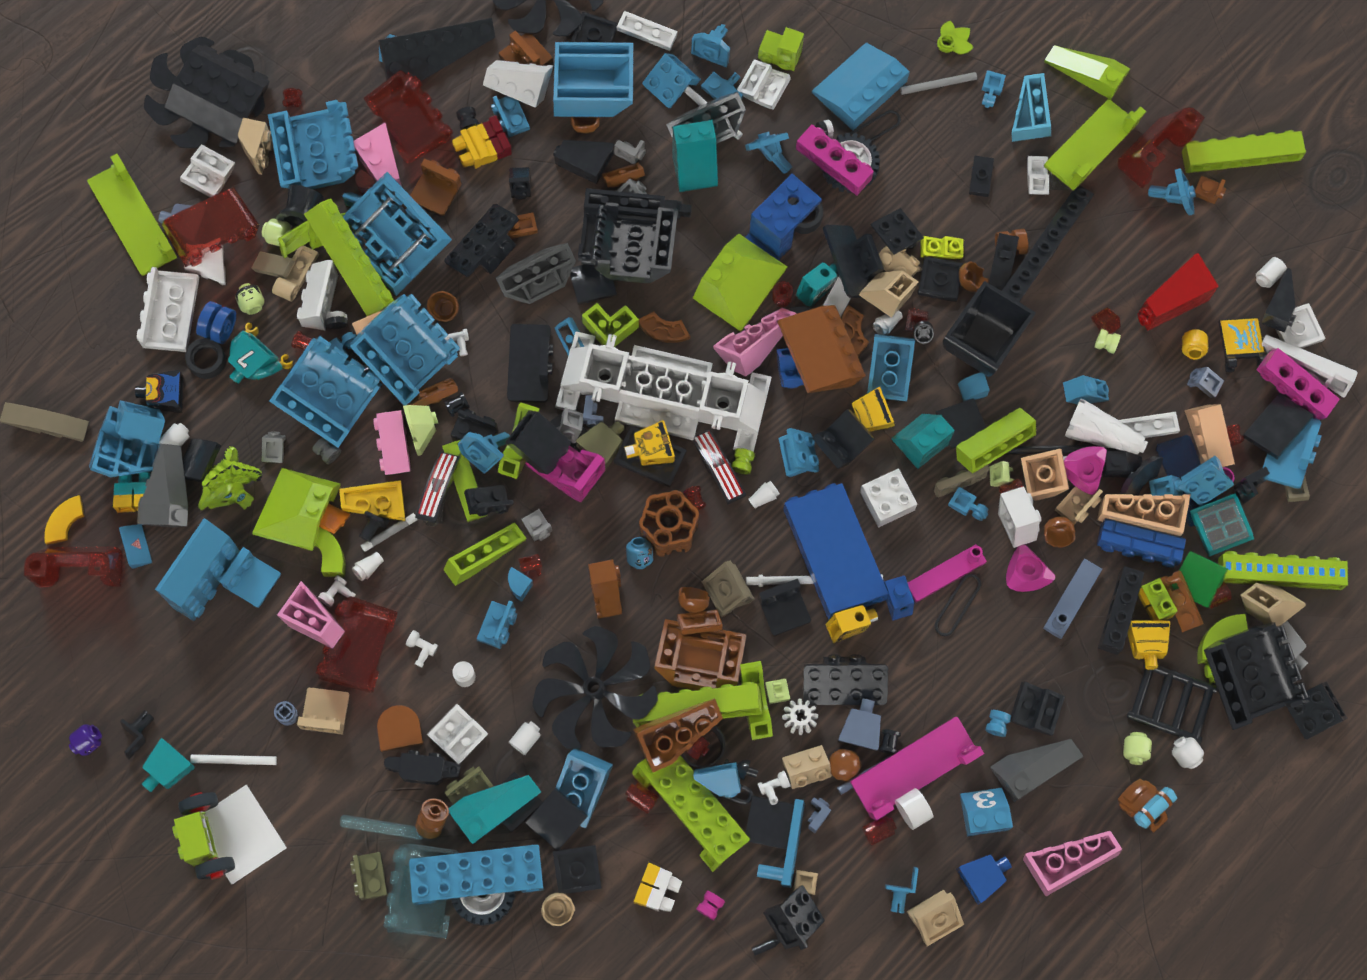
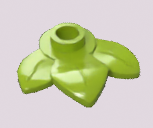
[937,21,973,54]

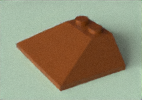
[654,619,747,691]

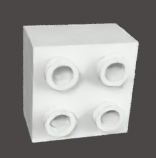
[860,468,917,528]
[998,486,1041,548]

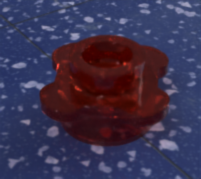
[282,88,302,107]

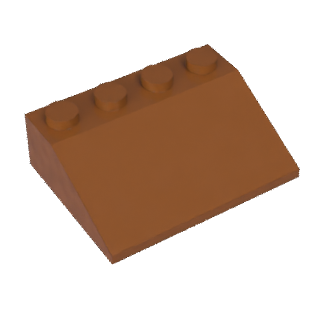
[777,305,866,393]

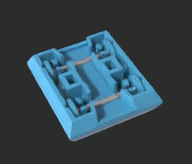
[343,172,452,296]

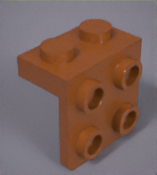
[410,158,462,216]

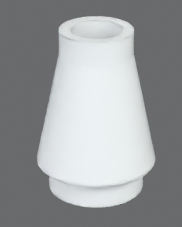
[873,310,903,335]
[748,481,780,509]
[352,552,384,581]

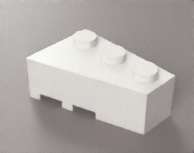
[483,60,554,108]

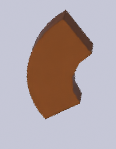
[841,305,869,358]
[639,312,690,343]

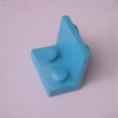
[642,53,701,108]
[219,547,281,608]
[477,601,517,649]

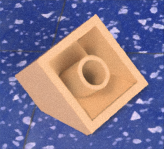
[1021,449,1069,501]

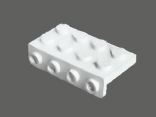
[137,267,200,352]

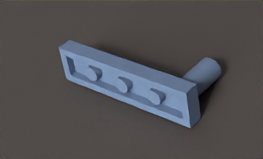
[1043,558,1102,639]

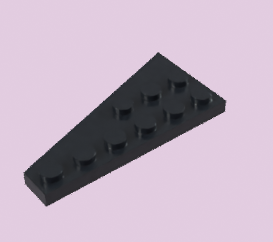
[378,18,495,99]

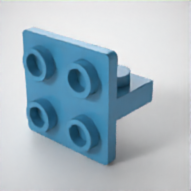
[778,428,819,477]
[1178,456,1234,506]

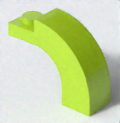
[497,402,540,479]
[315,527,346,577]
[1197,614,1248,683]
[740,661,773,740]

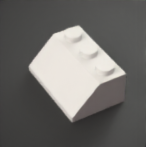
[297,260,338,331]

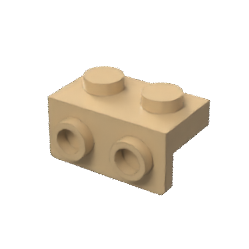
[879,246,922,277]
[1055,486,1103,525]
[782,745,832,789]

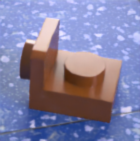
[1195,176,1226,204]

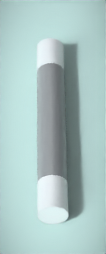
[360,513,418,552]

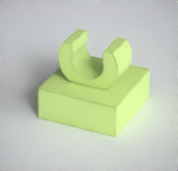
[989,461,1014,487]
[765,679,790,704]

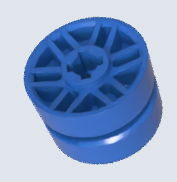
[196,301,236,344]

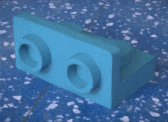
[491,96,530,138]

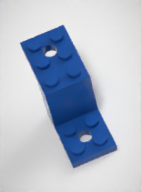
[745,174,822,260]

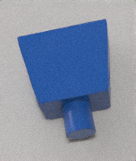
[884,575,914,621]
[956,855,1012,905]

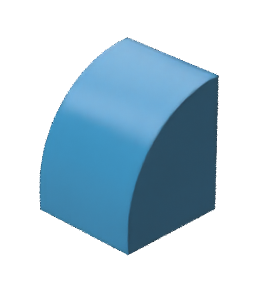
[958,373,990,402]
[508,567,533,601]

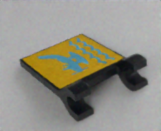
[1218,317,1267,372]

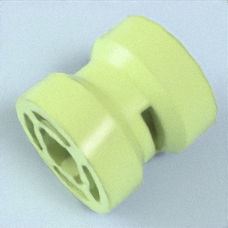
[1094,329,1121,354]

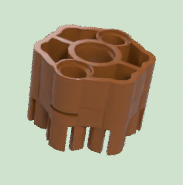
[639,490,699,557]

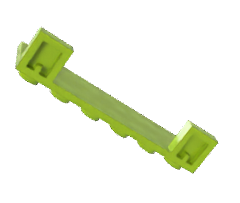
[1044,99,1146,191]
[87,154,177,276]
[632,755,750,872]

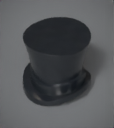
[276,185,324,227]

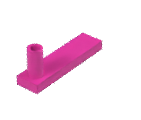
[908,544,987,603]

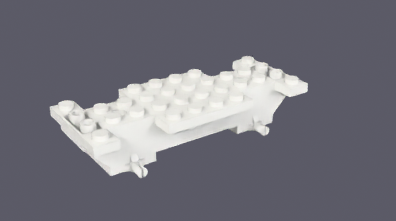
[556,332,772,452]

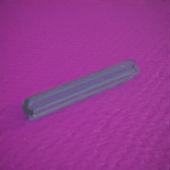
[340,815,423,839]

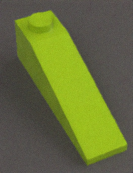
[443,523,527,586]

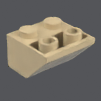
[238,118,273,175]
[859,271,918,318]
[1241,583,1306,626]

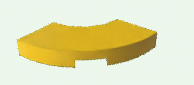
[44,495,84,545]

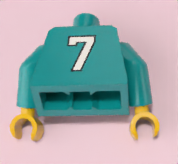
[228,323,293,383]

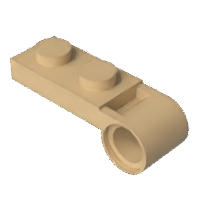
[272,245,319,302]

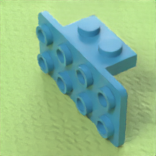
[1263,418,1322,489]

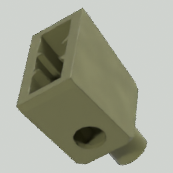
[576,421,625,471]

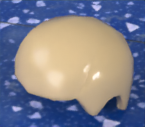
[541,893,575,926]

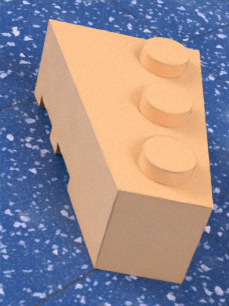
[1185,404,1235,467]

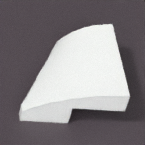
[182,244,226,285]

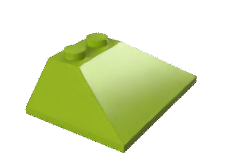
[693,234,788,332]
[253,468,341,551]

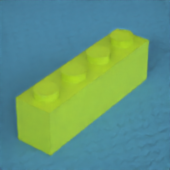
[956,408,1036,474]

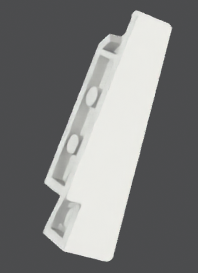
[1262,335,1357,398]

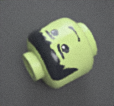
[235,283,265,315]

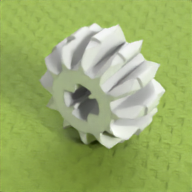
[782,699,818,735]

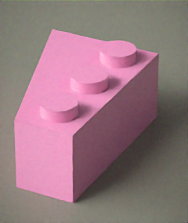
[374,410,411,475]
[277,581,345,649]

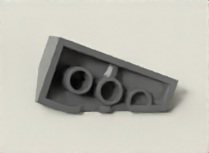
[137,444,188,528]
[990,739,1083,803]

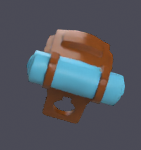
[1118,779,1177,833]

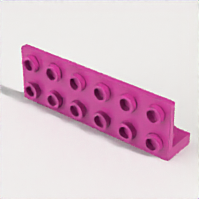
[850,717,984,820]

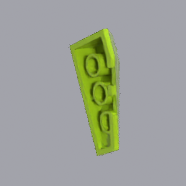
[1044,45,1130,100]

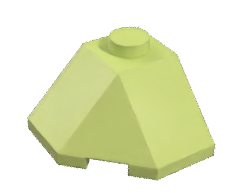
[403,405,438,456]

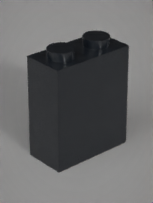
[505,410,572,475]

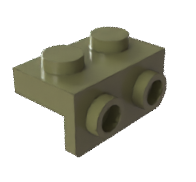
[445,767,494,805]

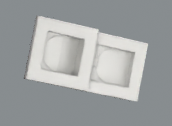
[1027,156,1049,195]

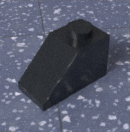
[1102,451,1142,478]

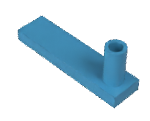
[757,799,805,888]

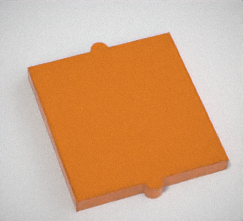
[319,503,350,534]

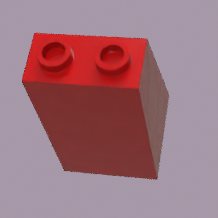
[1137,253,1219,331]

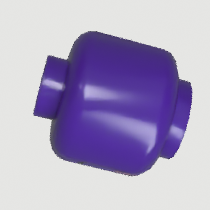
[69,724,102,756]

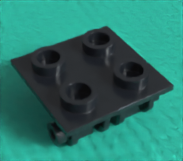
[870,208,924,255]

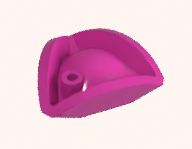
[1064,447,1107,495]
[1006,544,1055,592]

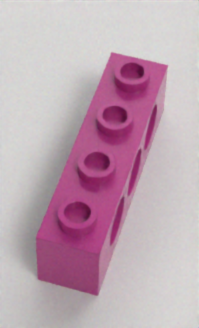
[796,124,874,196]
[1256,348,1340,420]

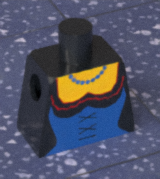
[135,370,184,413]

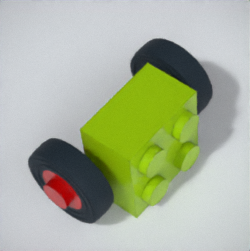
[172,792,235,879]

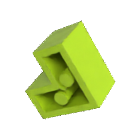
[758,27,804,71]
[582,303,639,347]

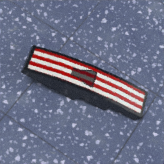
[692,429,746,505]
[415,452,460,523]

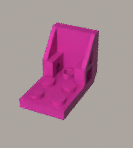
[525,446,605,502]

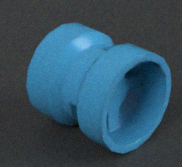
[985,710,1011,737]

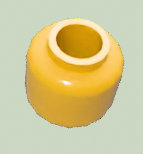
[1182,329,1208,359]

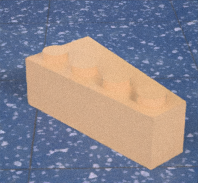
[1097,494,1190,537]

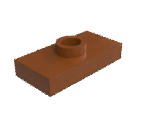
[677,610,723,635]

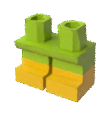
[1138,578,1177,621]

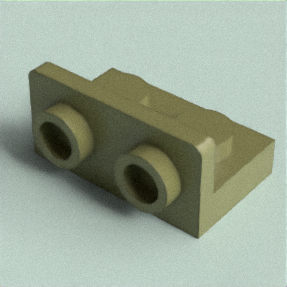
[350,852,388,900]

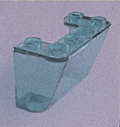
[384,843,458,939]

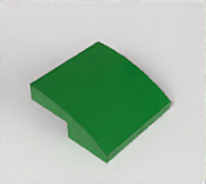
[1172,551,1228,608]

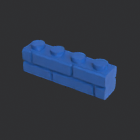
[1097,519,1186,568]

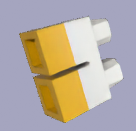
[634,863,682,912]

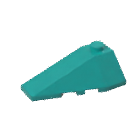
[448,775,541,844]

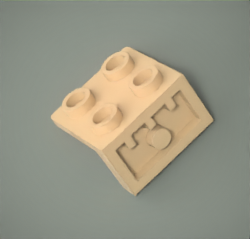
[297,687,349,735]

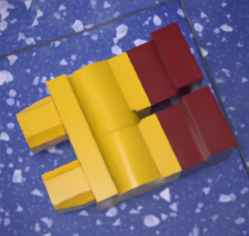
[452,115,512,169]

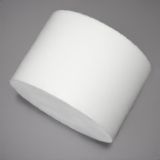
[895,788,934,830]

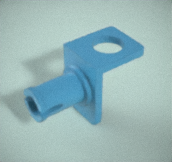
[885,867,918,913]

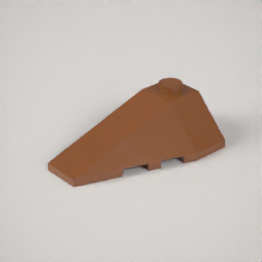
[633,698,723,772]

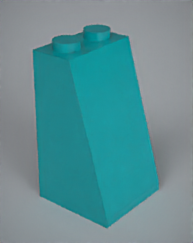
[672,120,718,192]

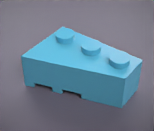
[1012,73,1051,142]

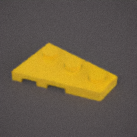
[339,480,406,521]

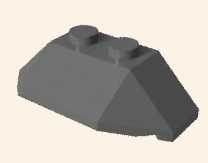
[666,91,746,144]
[496,243,576,304]

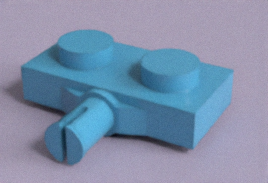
[701,72,743,100]

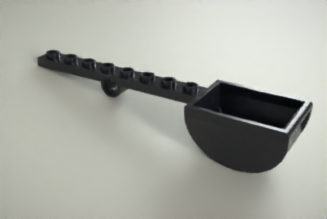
[943,185,1094,377]

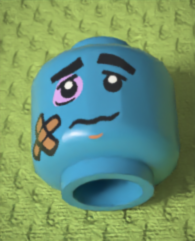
[626,537,653,569]

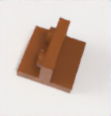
[499,30,553,66]

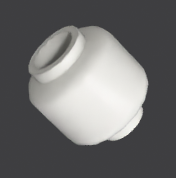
[1172,737,1204,769]

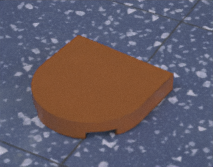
[377,705,423,752]

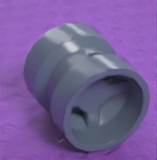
[274,701,298,726]

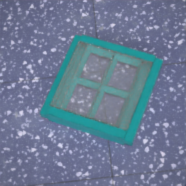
[1190,494,1254,556]

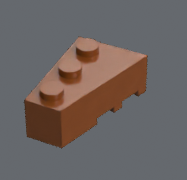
[588,559,622,619]

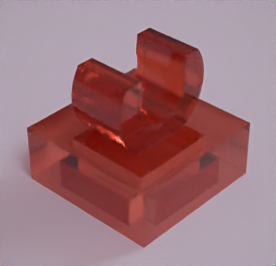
[519,554,542,578]
[686,736,710,760]

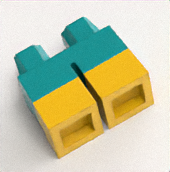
[113,472,151,513]

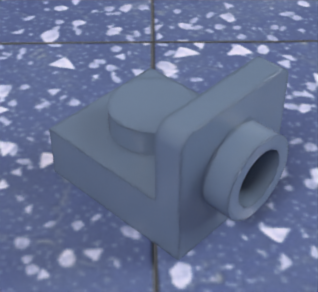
[1187,367,1224,398]
[583,395,604,428]
[808,798,831,833]

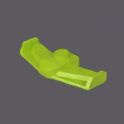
[278,213,356,258]

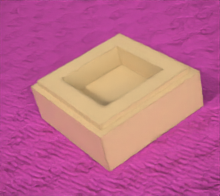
[793,870,818,895]

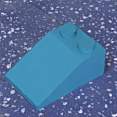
[867,334,915,401]
[556,749,613,828]

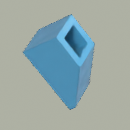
[1063,375,1109,405]

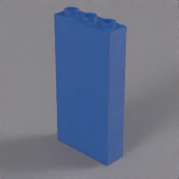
[783,483,889,620]

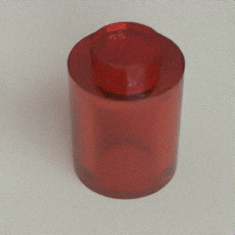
[625,783,659,815]
[862,815,897,846]

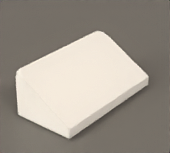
[823,276,851,318]

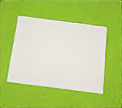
[205,785,287,885]

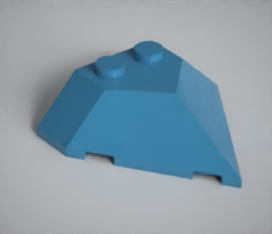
[89,406,160,477]

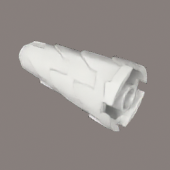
[1065,399,1148,455]

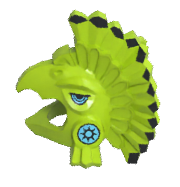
[198,446,263,510]

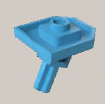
[691,24,730,68]
[745,132,792,174]
[1148,168,1196,215]
[458,432,510,474]

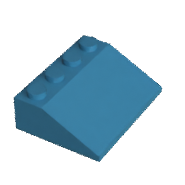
[812,43,910,131]

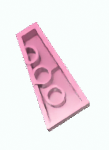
[1023,831,1122,896]

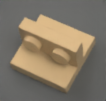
[907,890,964,946]

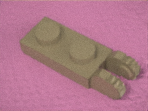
[934,465,989,498]

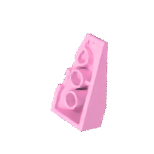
[713,308,796,376]

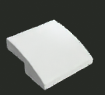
[737,60,791,110]
[180,144,235,200]
[427,704,488,764]

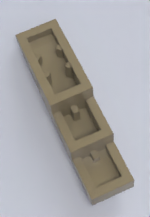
[0,402,89,442]

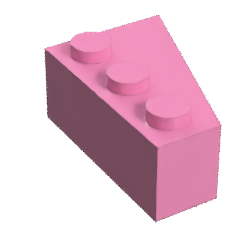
[354,123,402,187]

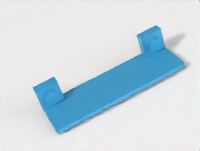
[409,845,544,905]

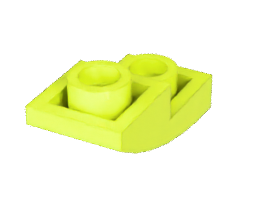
[920,236,963,259]

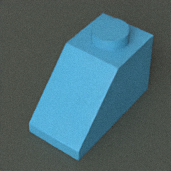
[693,762,741,798]

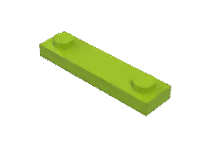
[442,440,487,522]

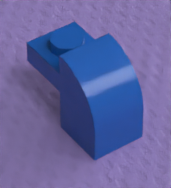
[777,348,804,388]

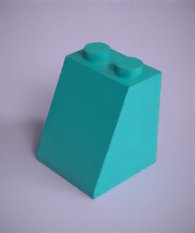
[891,414,955,469]

